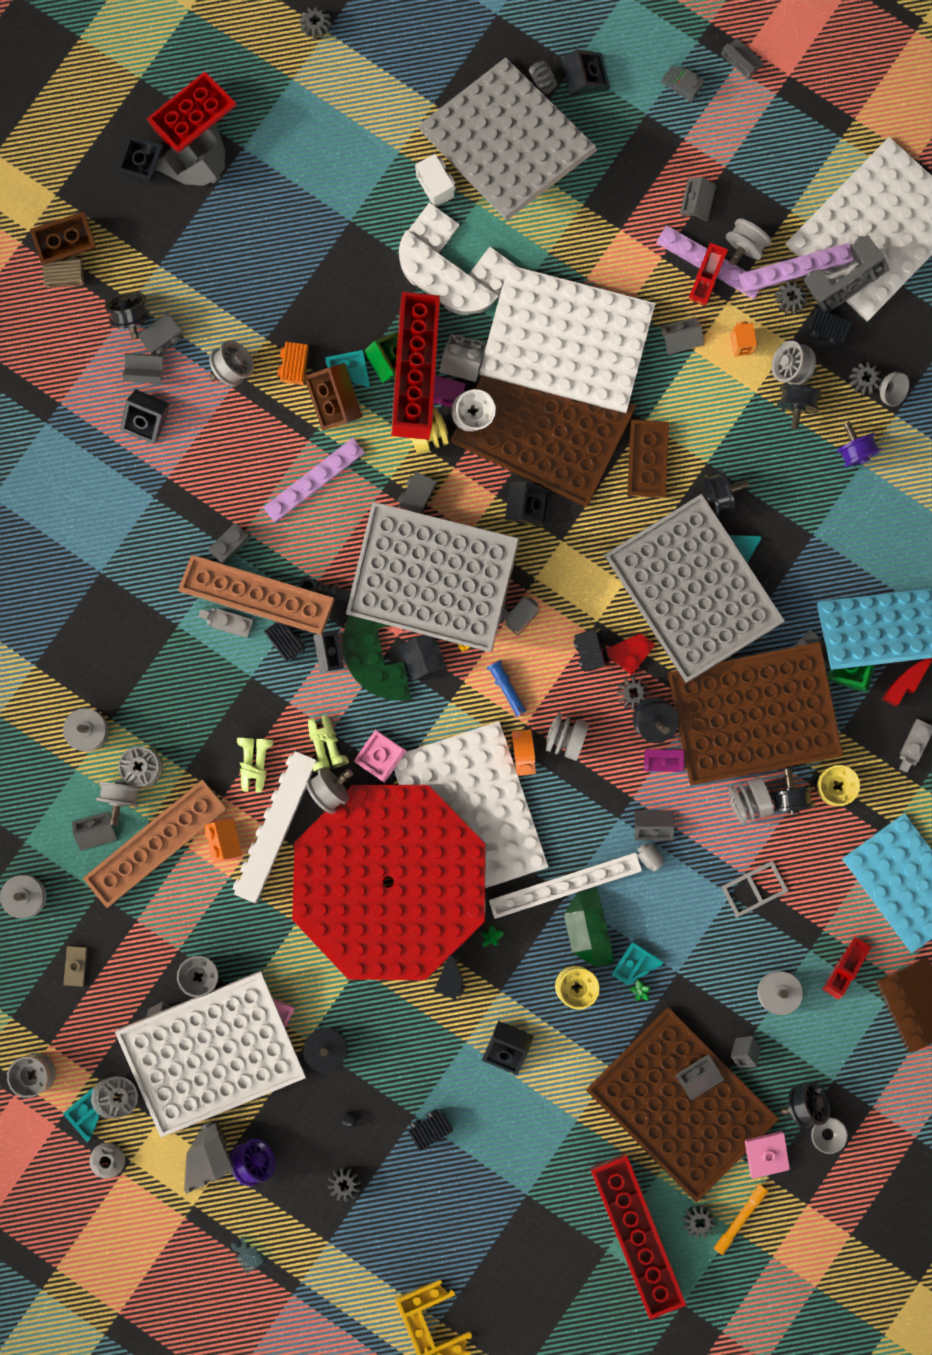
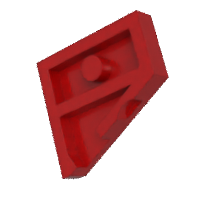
[606,633,655,675]

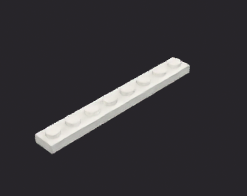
[489,853,642,919]

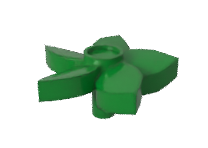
[481,926,503,946]
[629,979,651,1001]

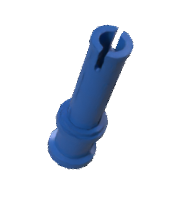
[487,660,527,717]

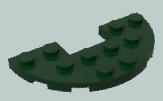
[342,615,411,701]

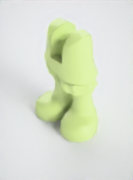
[308,715,349,772]
[237,738,273,792]

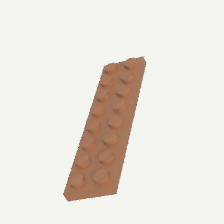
[178,555,335,635]
[83,780,227,908]

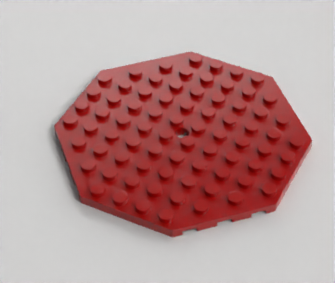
[292,785,486,980]

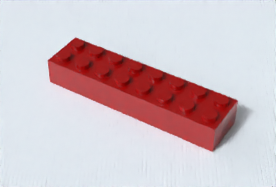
[391,292,440,440]
[590,1153,686,1320]

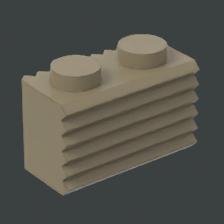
[42,256,84,288]

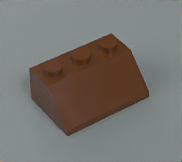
[30,211,96,265]
[304,363,363,431]

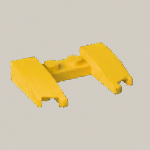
[394,1280,471,1355]

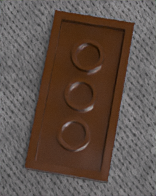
[627,420,669,498]

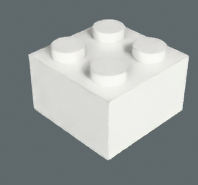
[415,154,456,207]

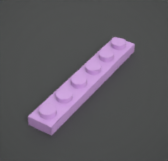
[656,225,760,300]
[739,243,854,294]
[263,438,365,523]

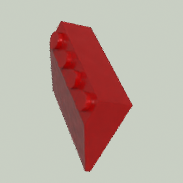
[147,71,237,153]

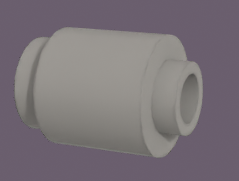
[637,842,664,872]

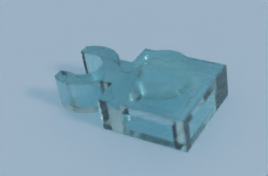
[231,1236,264,1274]

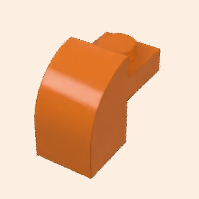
[512,730,536,776]

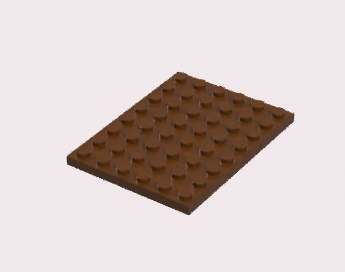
[450,375,636,508]
[668,642,843,786]
[585,1007,779,1203]

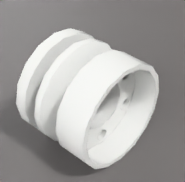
[451,389,496,432]

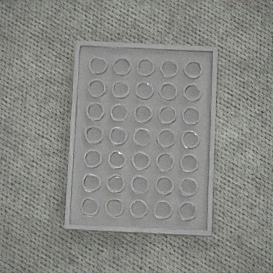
[418,58,597,221]
[604,494,785,683]
[346,502,520,652]

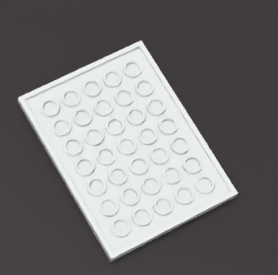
[785,137,932,322]
[479,265,655,413]
[394,721,548,888]
[115,971,306,1137]

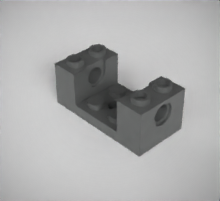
[803,234,890,313]
[500,597,539,636]

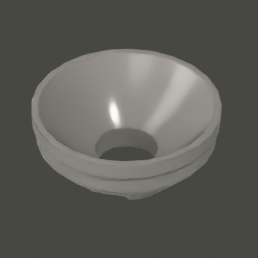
[879,372,909,407]
[811,1117,847,1154]
[89,1142,125,1179]

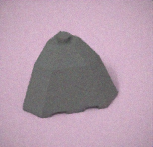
[156,123,225,186]
[184,1121,236,1194]

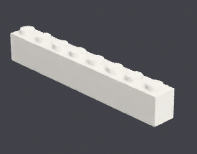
[233,751,317,903]

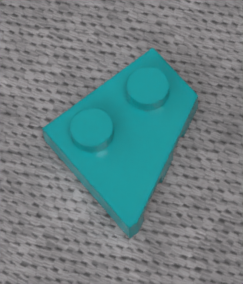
[325,350,370,387]
[611,942,664,985]

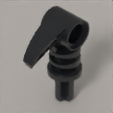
[299,578,351,603]

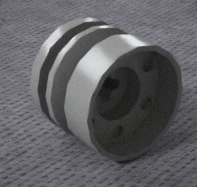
[546,713,590,761]
[118,746,163,788]
[728,776,774,825]
[177,956,219,998]
[7,1053,56,1098]
[91,1077,138,1119]

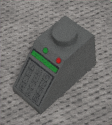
[661,66,704,103]

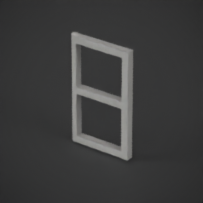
[721,861,789,918]

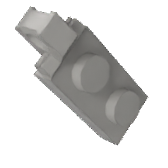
[198,608,253,639]
[899,719,932,773]

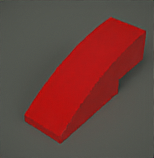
[689,243,728,307]
[882,658,932,706]
[822,937,871,1000]

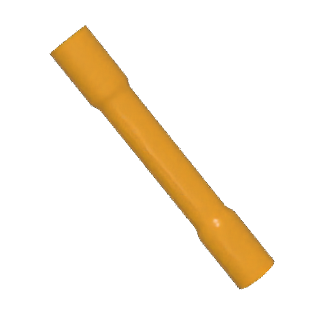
[714,1184,768,1255]

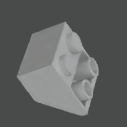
[439,334,487,382]

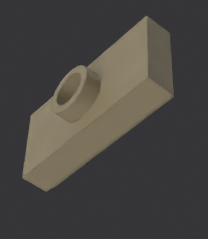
[64,946,87,987]

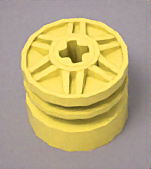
[411,407,448,455]
[817,765,860,806]
[555,966,599,1010]

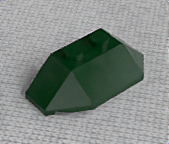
[564,887,614,967]

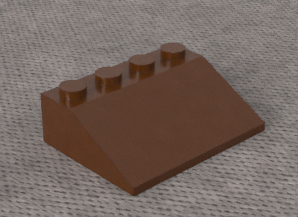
[874,957,932,1053]

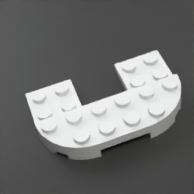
[399,203,517,315]

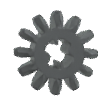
[299,6,331,40]
[529,60,557,95]
[775,281,807,314]
[849,362,882,395]
[617,677,650,710]
[328,1167,361,1202]
[683,1205,716,1239]

